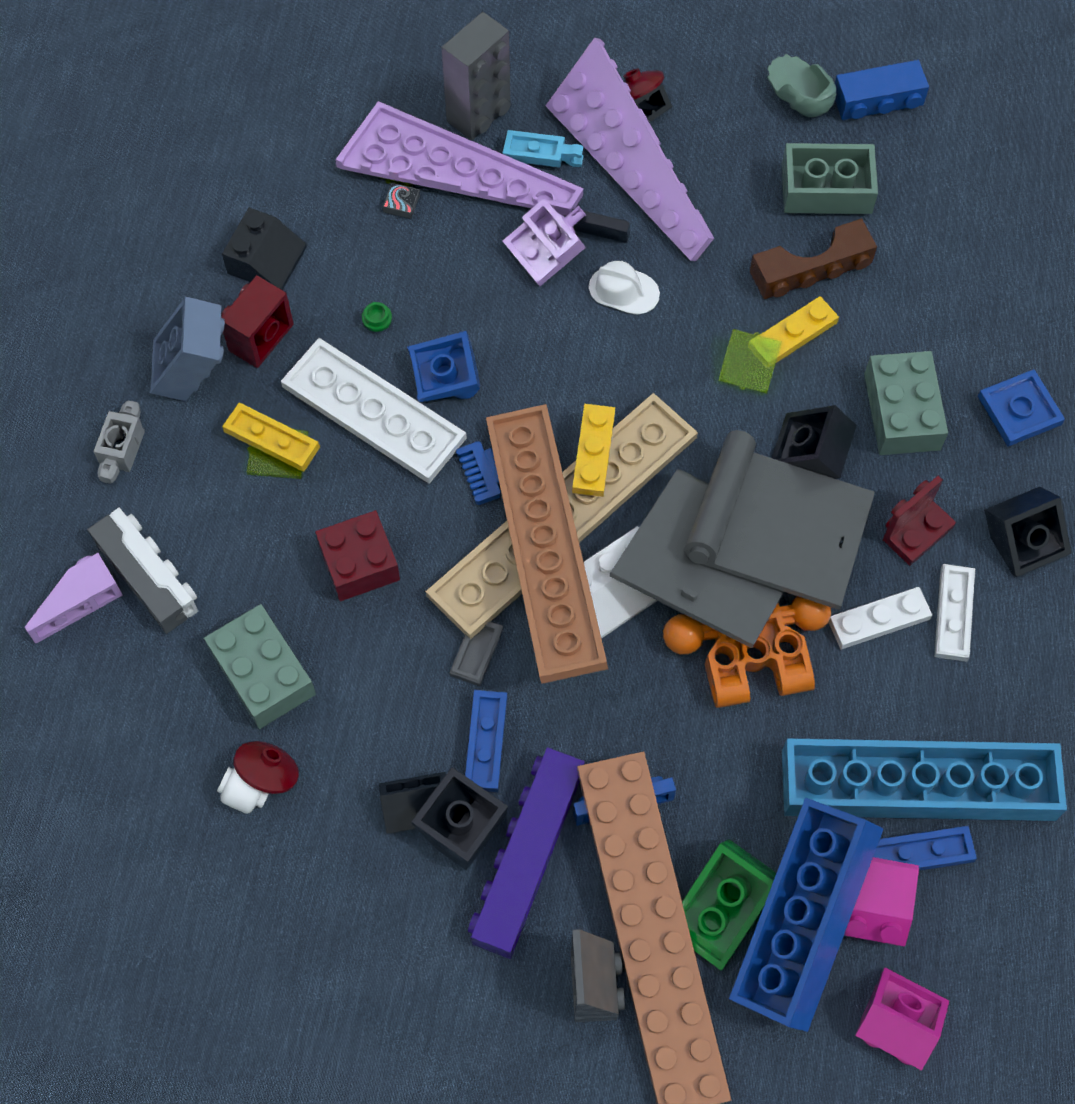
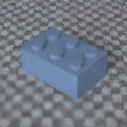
[150,296,225,401]

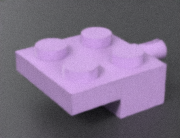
[503,198,586,286]

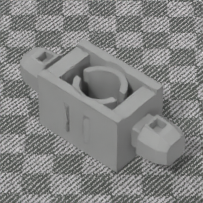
[94,400,145,484]

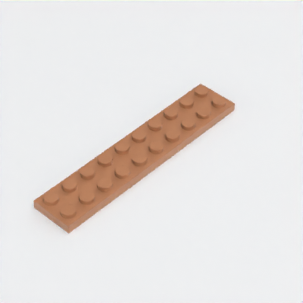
[486,404,608,684]
[577,751,732,1104]

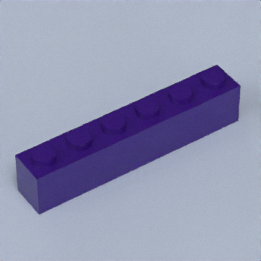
[468,747,585,959]

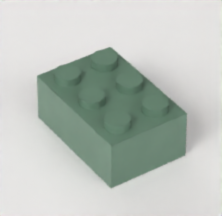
[782,143,878,214]
[864,351,948,455]
[204,604,316,729]

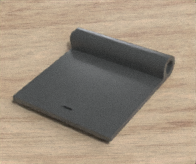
[684,430,875,610]
[610,469,784,648]

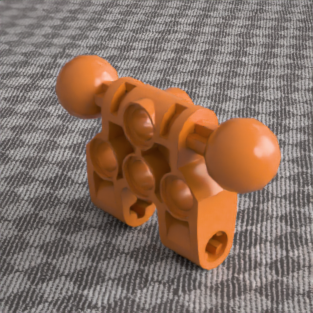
[663,596,831,708]

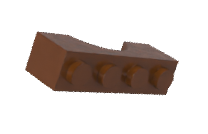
[750,218,877,299]

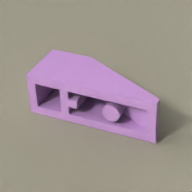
[25,553,122,643]

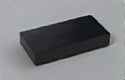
[571,208,630,243]

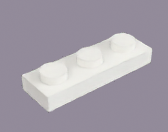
[829,587,932,650]

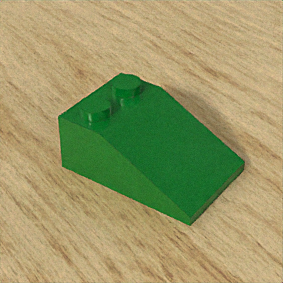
[682,839,776,971]

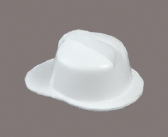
[589,261,660,315]

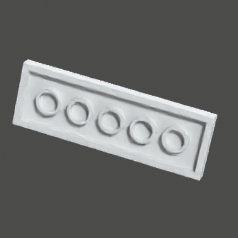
[281,338,467,484]

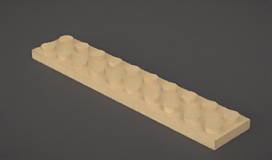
[426,393,698,640]

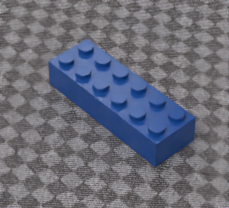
[729,797,884,1032]

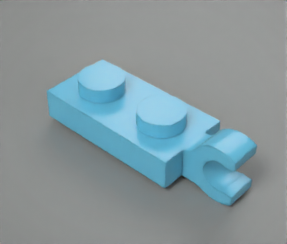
[503,130,584,168]

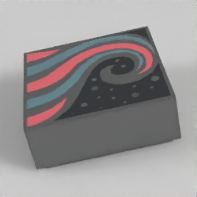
[383,183,420,219]

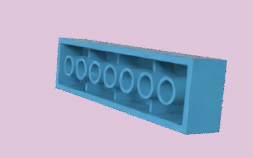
[782,739,1067,821]

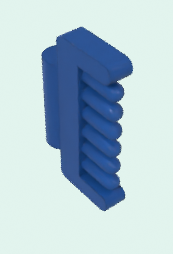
[456,441,501,505]

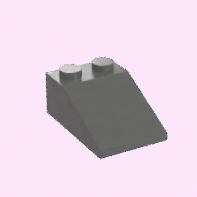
[570,929,625,1022]

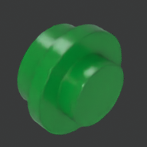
[362,302,392,332]

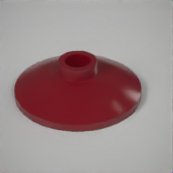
[623,69,665,100]
[233,741,299,794]

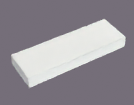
[934,564,975,662]

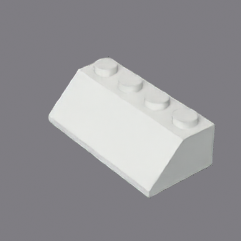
[584,526,657,639]

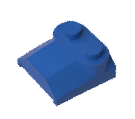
[407,331,480,402]

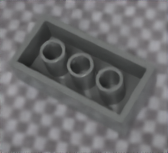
[441,11,511,140]

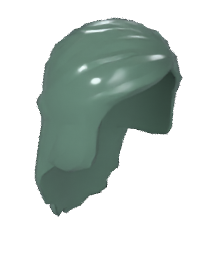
[767,54,836,118]

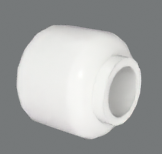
[217,767,269,814]

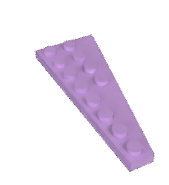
[546,38,714,261]
[336,101,584,216]

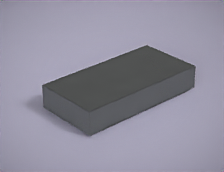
[449,622,504,686]

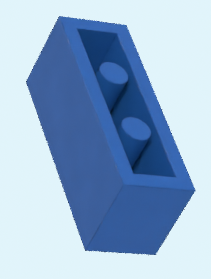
[834,60,929,120]

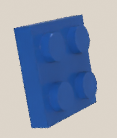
[978,369,1065,447]

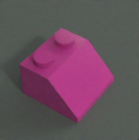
[844,857,919,946]
[855,968,949,1070]

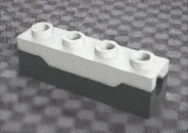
[87,507,198,634]

